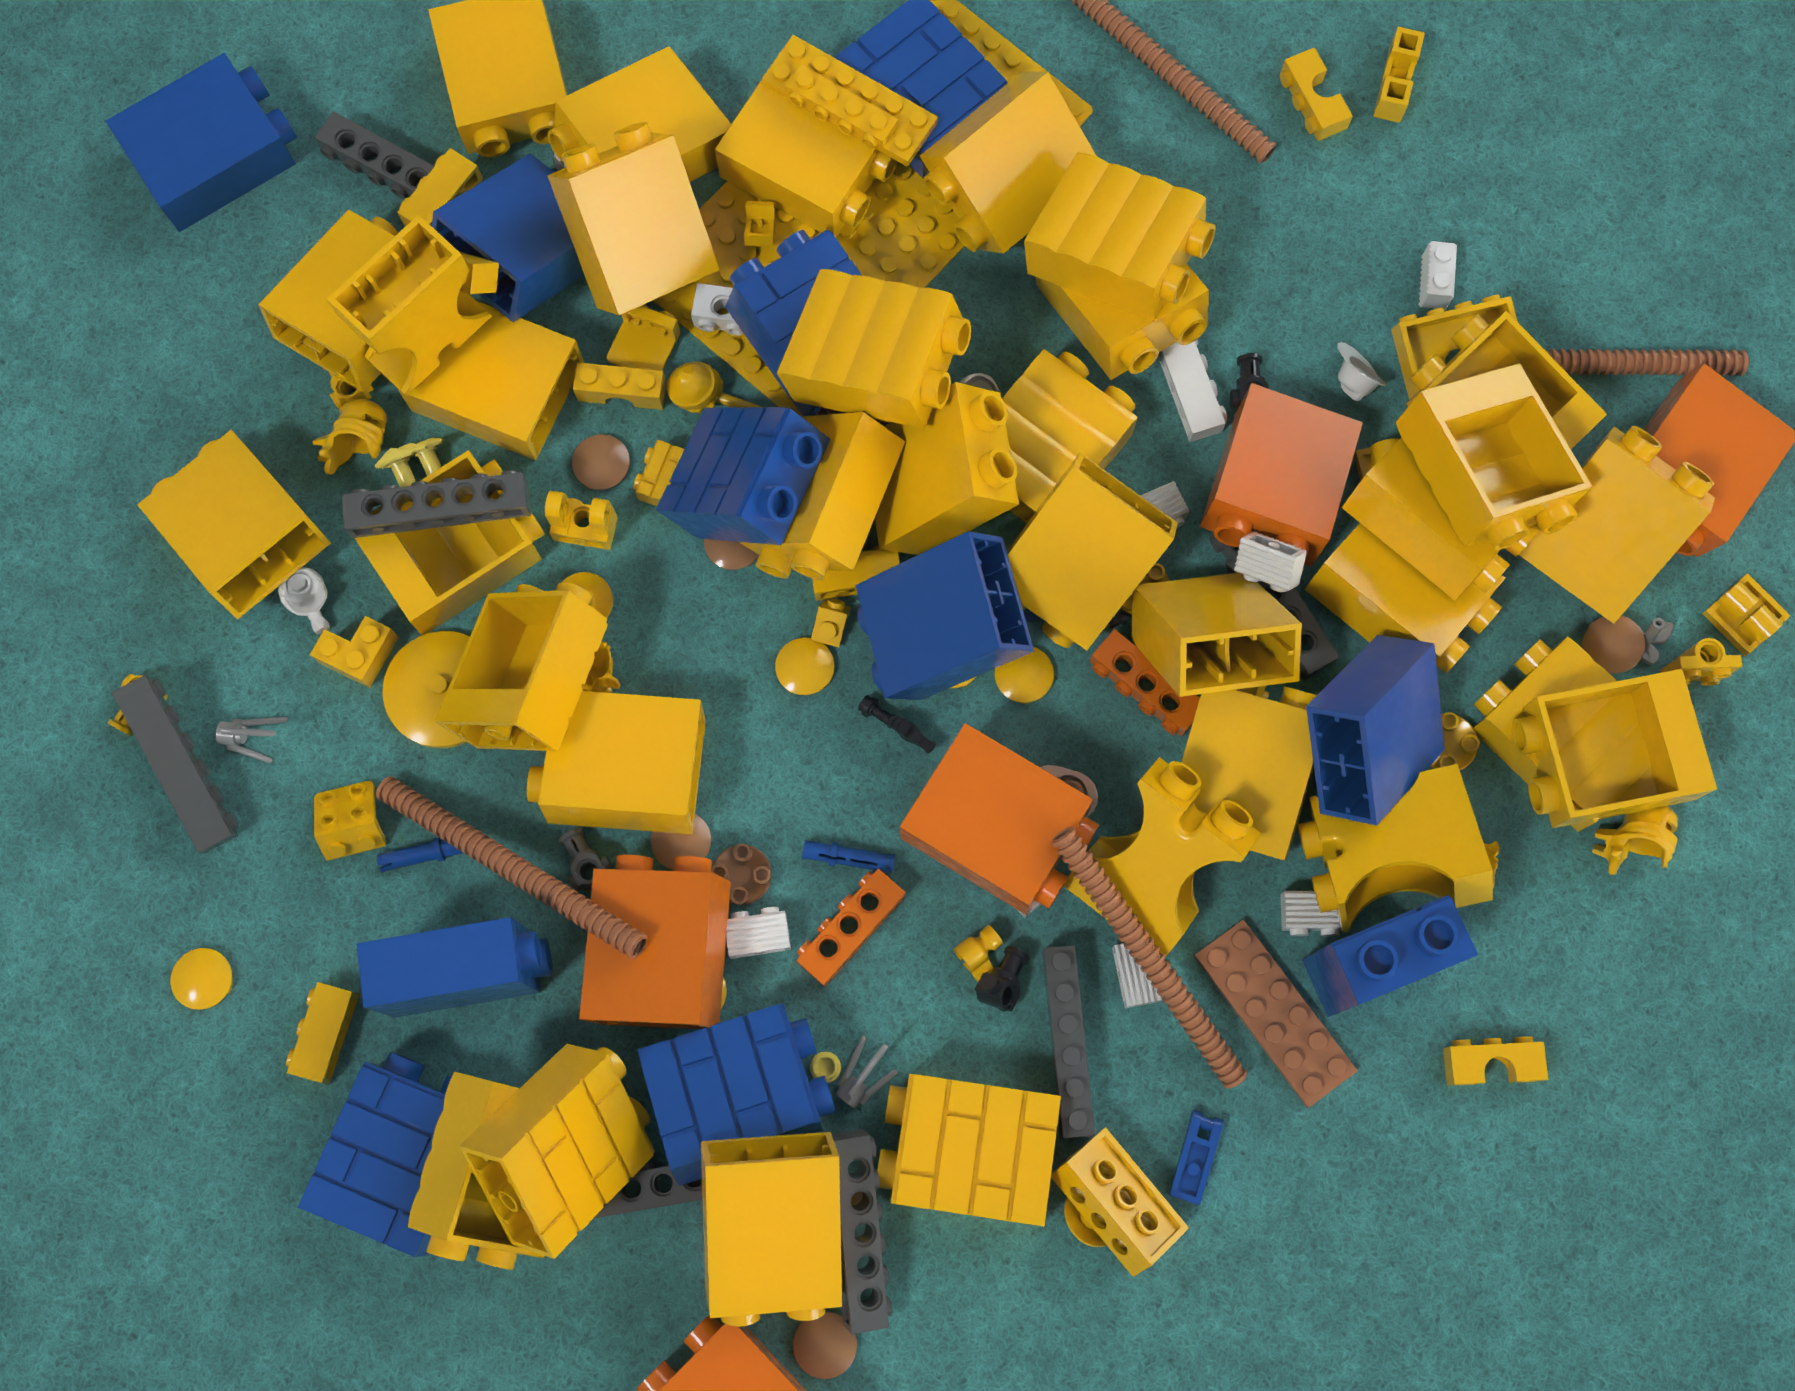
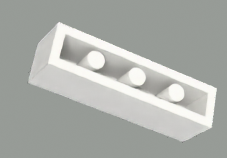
[1158,339,1227,442]

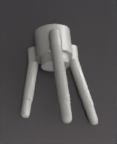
[216,717,288,763]
[835,1036,897,1109]

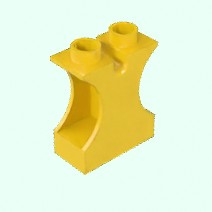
[327,215,492,396]
[1064,757,1261,957]
[1297,764,1493,933]

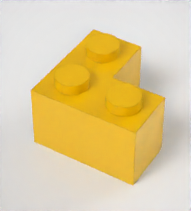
[310,616,399,688]

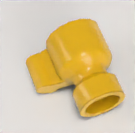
[953,924,1004,982]

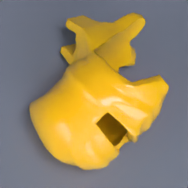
[312,399,387,475]
[1592,806,1678,875]

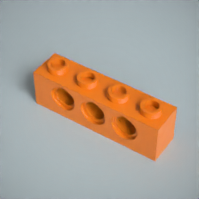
[1089,629,1200,737]
[796,868,906,988]

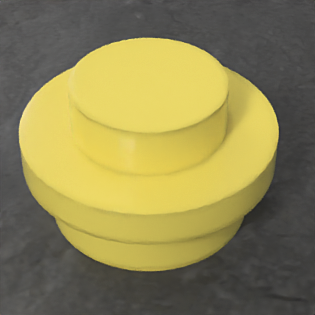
[810,1052,841,1083]

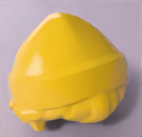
[666,362,724,413]

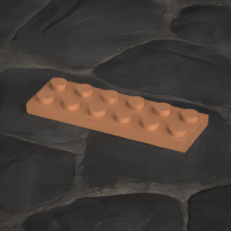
[1194,919,1358,1108]

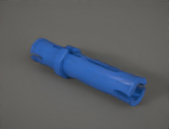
[377,837,463,873]
[802,840,895,874]

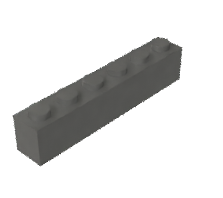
[111,675,239,853]
[1042,945,1095,1139]

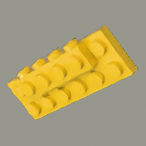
[762,35,938,167]

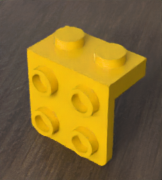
[606,304,680,371]
[314,781,386,861]

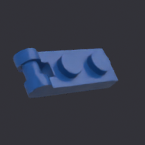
[1168,1110,1224,1205]

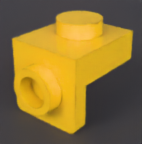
[744,201,775,247]
[811,598,851,648]

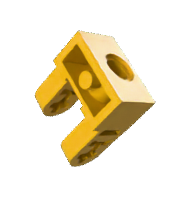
[545,490,618,550]

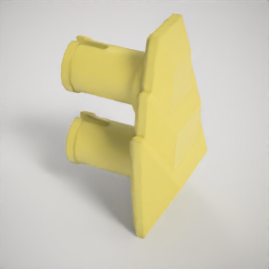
[375,438,444,487]

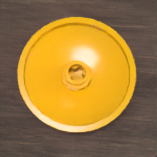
[382,631,470,748]

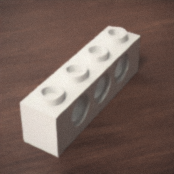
[691,283,743,336]

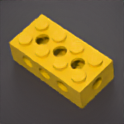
[1051,1127,1189,1277]

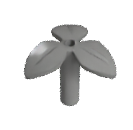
[1638,618,1674,665]

